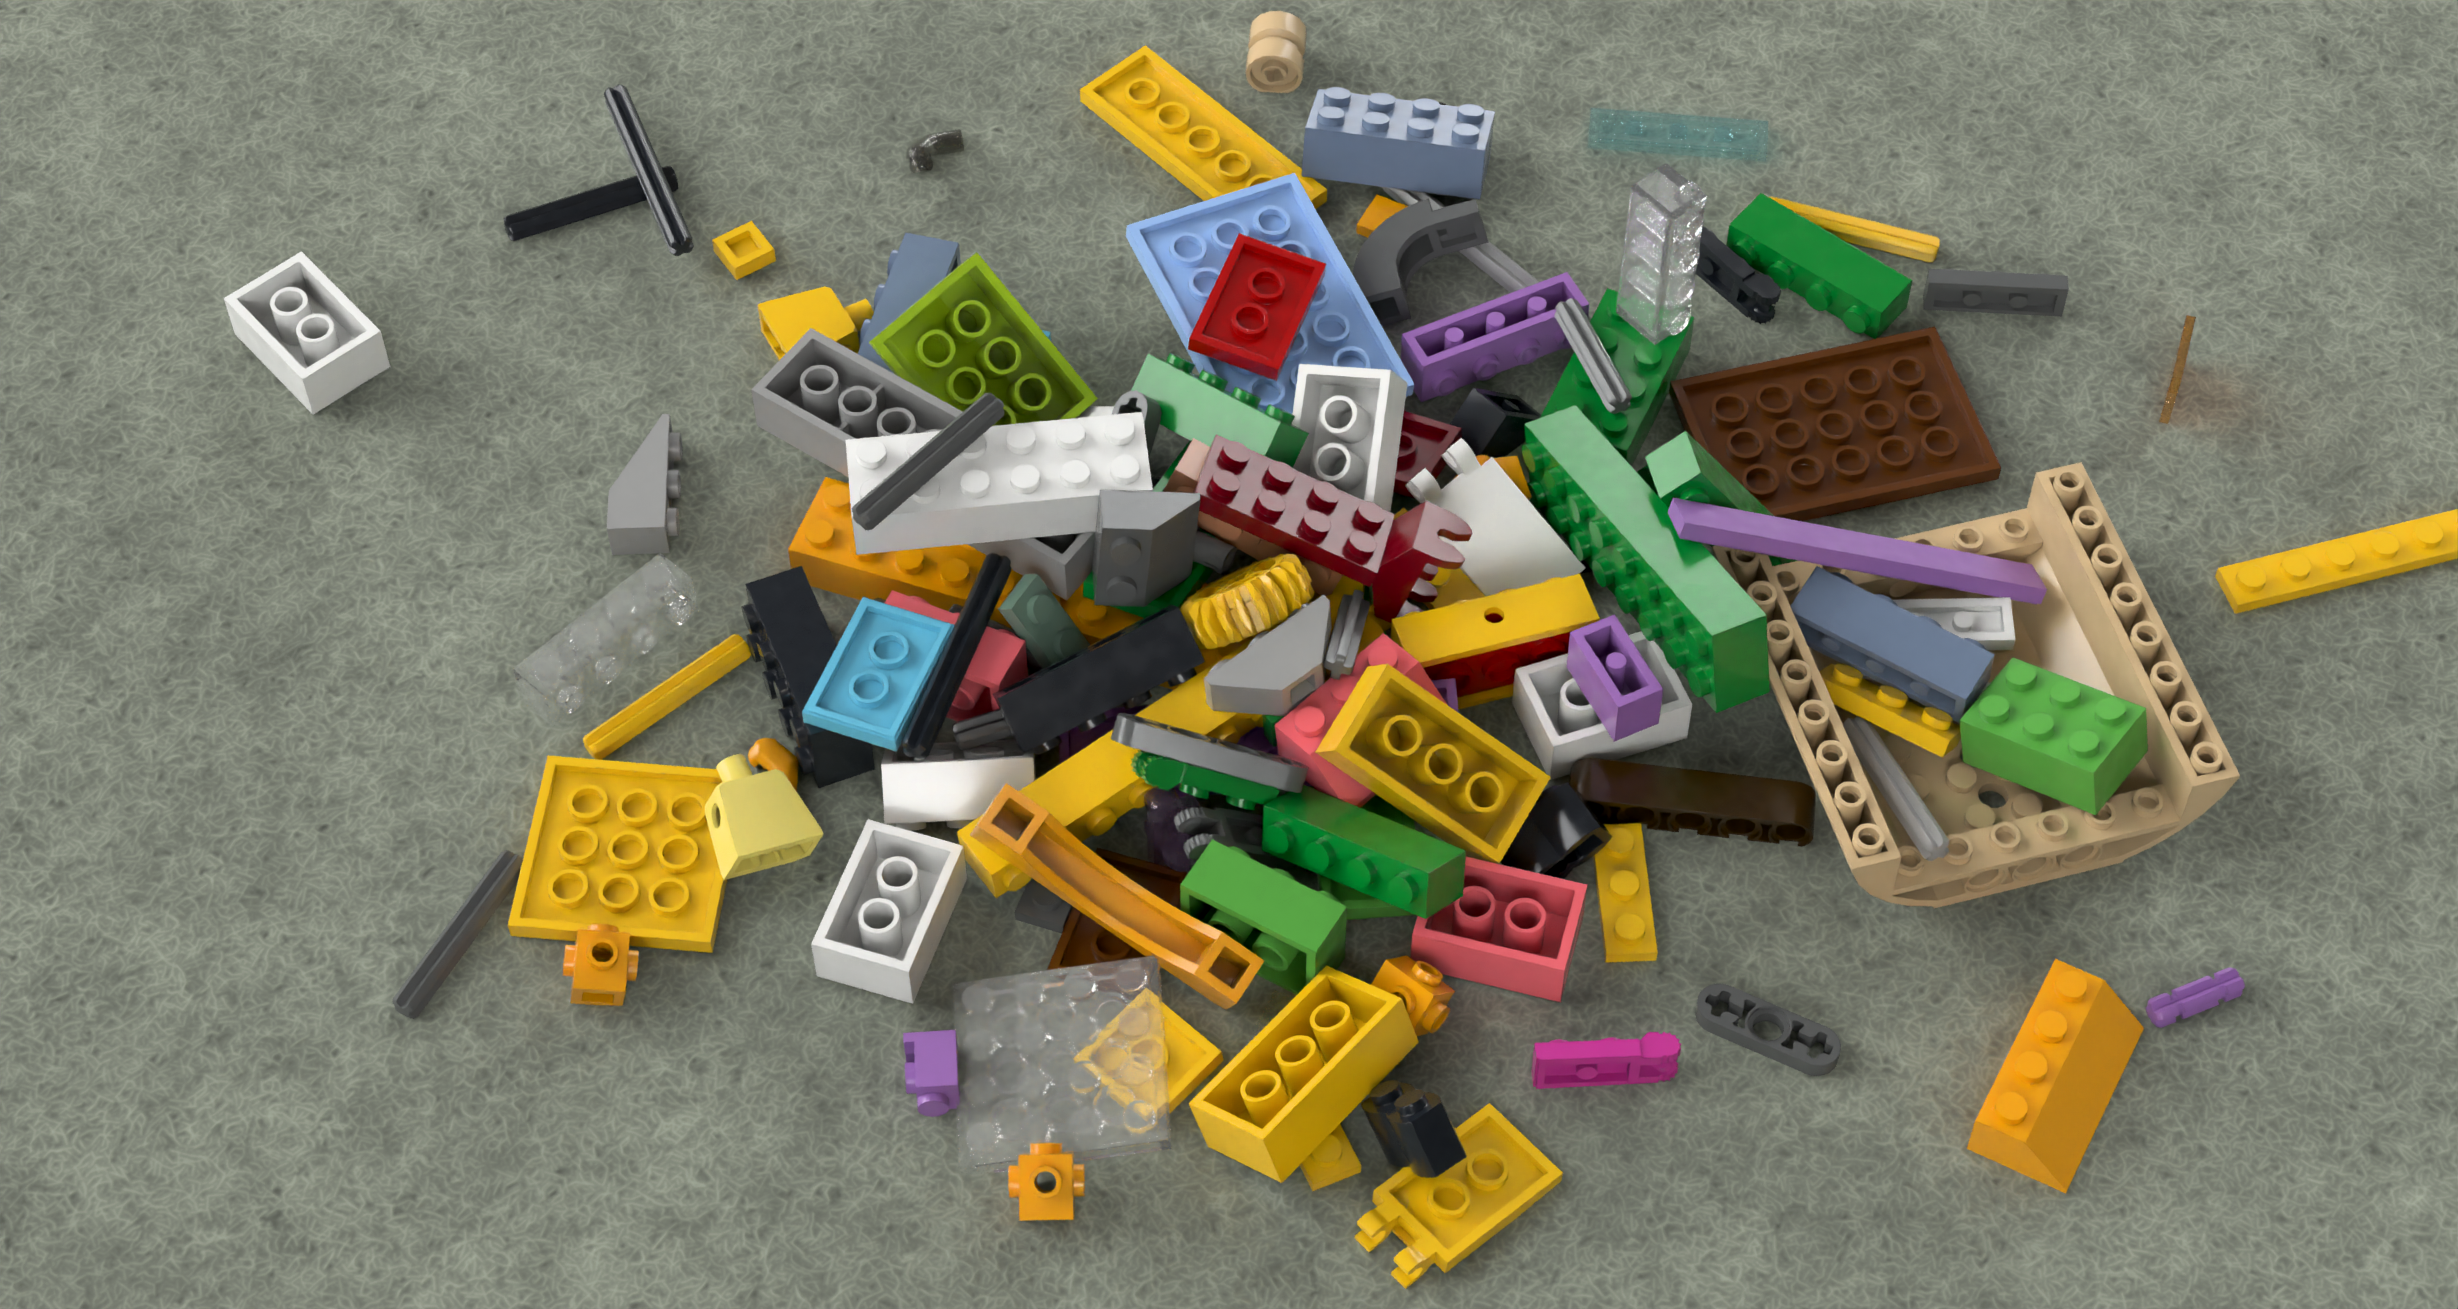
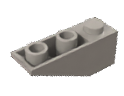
[607,414,683,555]

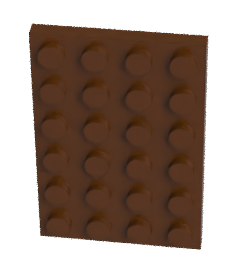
[1669,326,2001,521]

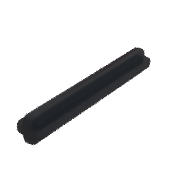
[503,166,678,241]

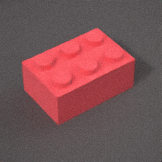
[884,590,1028,721]
[1410,857,1588,1002]

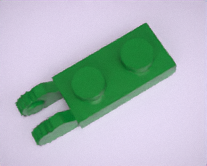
[1130,750,1279,810]

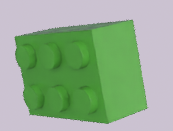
[1959,657,2148,815]
[1180,839,1347,995]

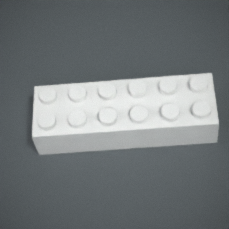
[846,412,1153,555]

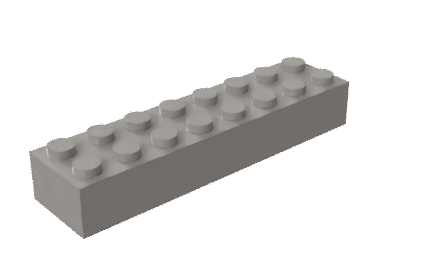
[751,328,1095,600]

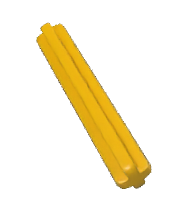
[1769,196,1940,263]
[583,634,751,760]

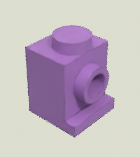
[903,1030,961,1117]

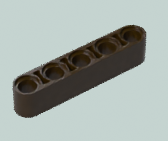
[1569,758,1816,847]

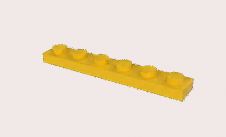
[2215,509,2458,614]

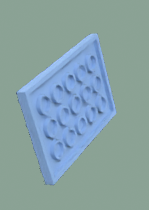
[1126,173,1414,414]

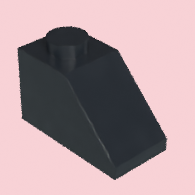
[1450,388,1541,458]

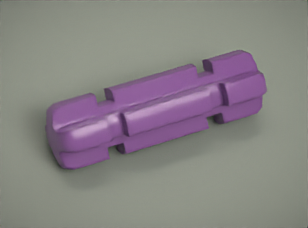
[2145,967,2245,1028]

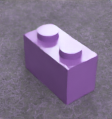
[1567,614,1663,742]

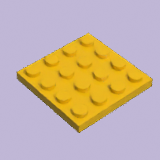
[508,755,727,953]

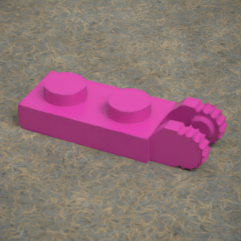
[1531,1032,1681,1089]

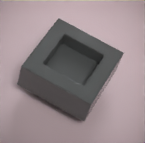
[1015,878,1073,933]

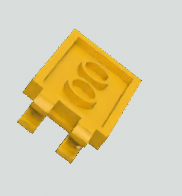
[1354,1103,1563,1289]

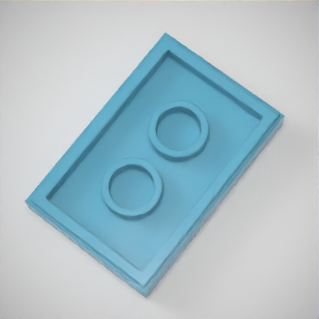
[802,597,955,752]

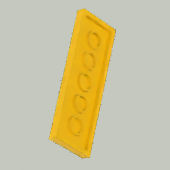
[1080,45,1327,209]

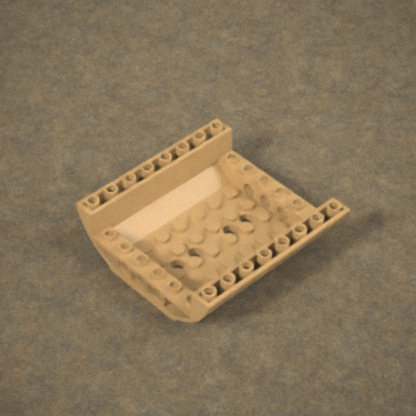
[1712,462,2240,908]

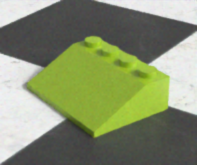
[869,252,1098,426]

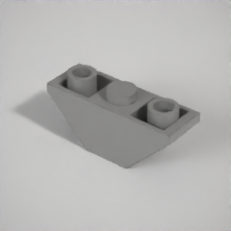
[1204,595,1332,716]

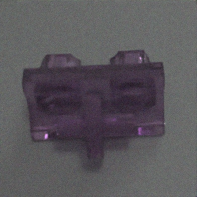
[1144,787,1199,872]

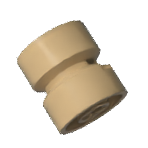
[1246,11,1307,93]

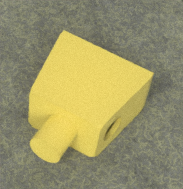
[705,754,823,880]

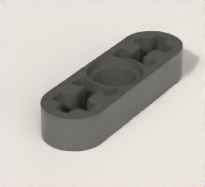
[1695,984,1841,1076]

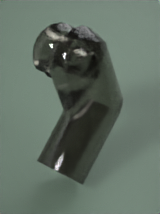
[906,129,964,174]

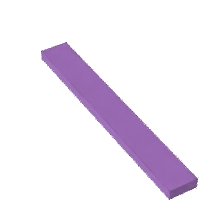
[1667,497,2047,604]

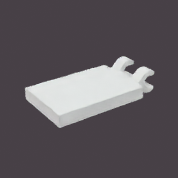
[1405,438,1585,596]

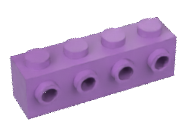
[1401,272,1589,402]

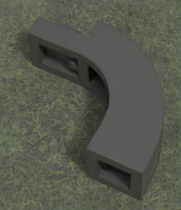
[1353,199,1488,326]

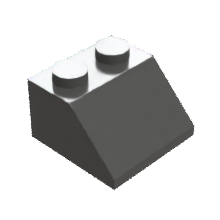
[1092,490,1200,607]

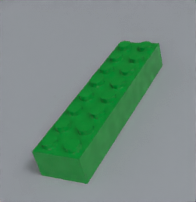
[1522,405,1770,713]

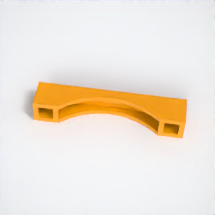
[970,783,1264,1010]

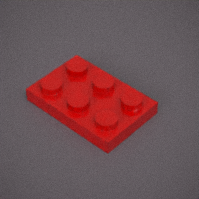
[1188,233,1327,381]

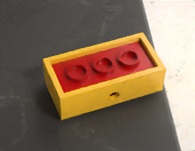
[1391,574,1600,710]

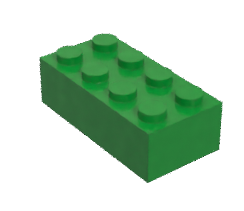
[1540,288,1694,466]

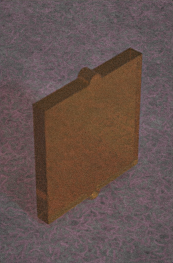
[2159,315,2196,424]

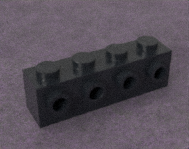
[993,604,1205,755]

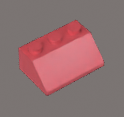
[1274,633,1448,808]

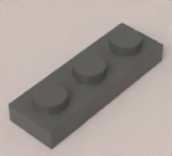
[1923,269,2069,317]

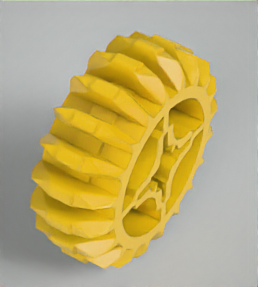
[1180,554,1315,649]

